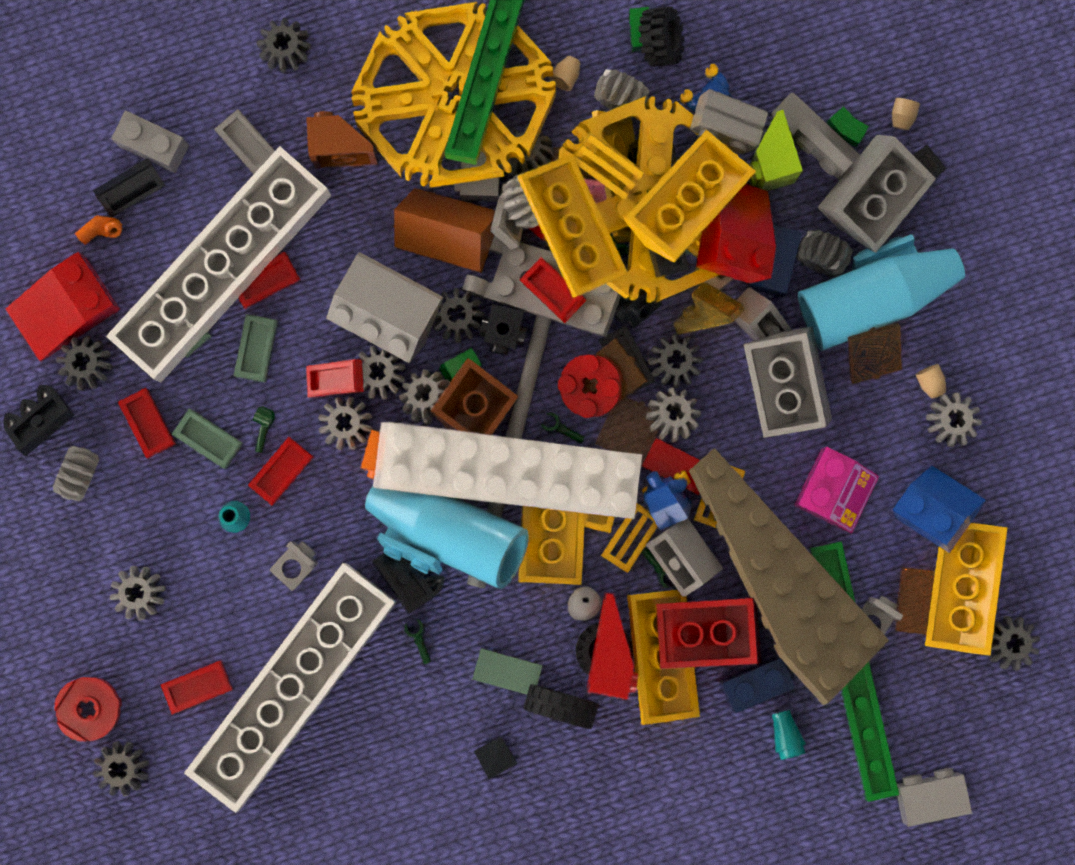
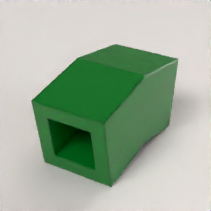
[827,106,869,147]
[439,348,482,382]

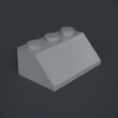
[817,135,936,252]
[326,252,443,363]
[744,326,832,438]

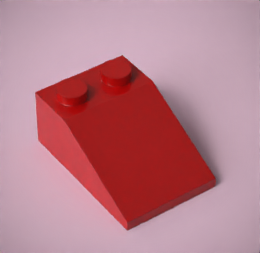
[696,184,776,284]
[6,252,121,362]
[587,592,639,700]
[656,598,762,669]

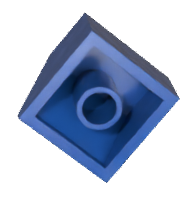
[892,465,986,553]

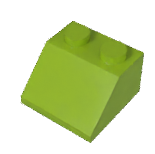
[749,110,803,191]

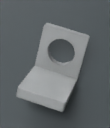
[270,541,318,591]
[861,595,903,634]

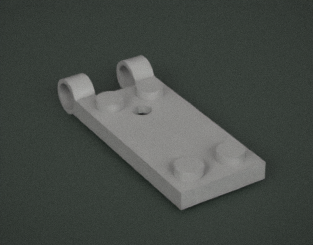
[461,236,621,337]

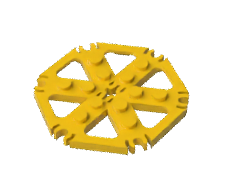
[351,2,556,188]
[559,96,738,303]

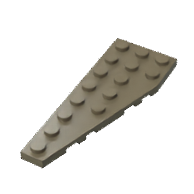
[689,448,889,705]

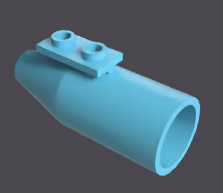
[798,234,965,351]
[365,486,529,589]

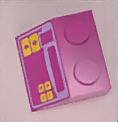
[794,447,879,534]

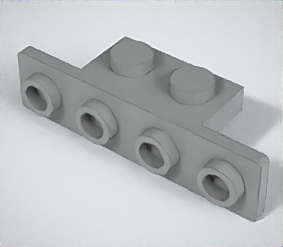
[771,93,860,180]

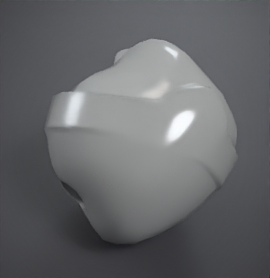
[568,586,602,621]

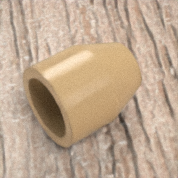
[549,56,580,91]
[892,98,920,131]
[915,364,946,399]

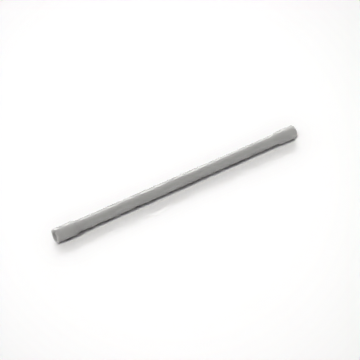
[467,315,551,589]

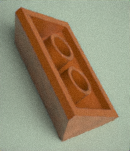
[394,188,495,273]

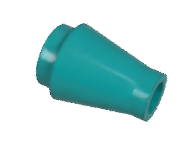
[218,501,250,533]
[772,710,807,760]

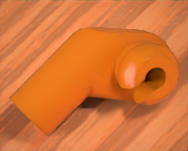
[75,215,123,245]

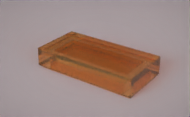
[895,567,935,634]

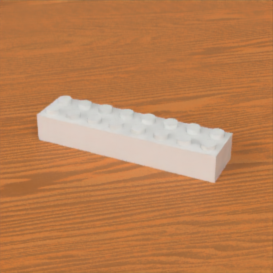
[106,146,331,383]
[373,422,642,519]
[184,563,397,813]

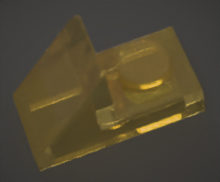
[673,283,745,335]

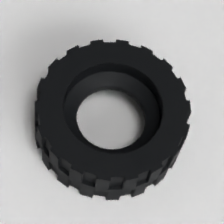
[523,684,599,729]

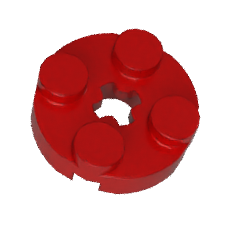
[557,354,623,418]
[54,677,122,742]

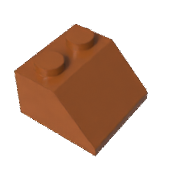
[306,111,378,169]
[431,358,519,435]

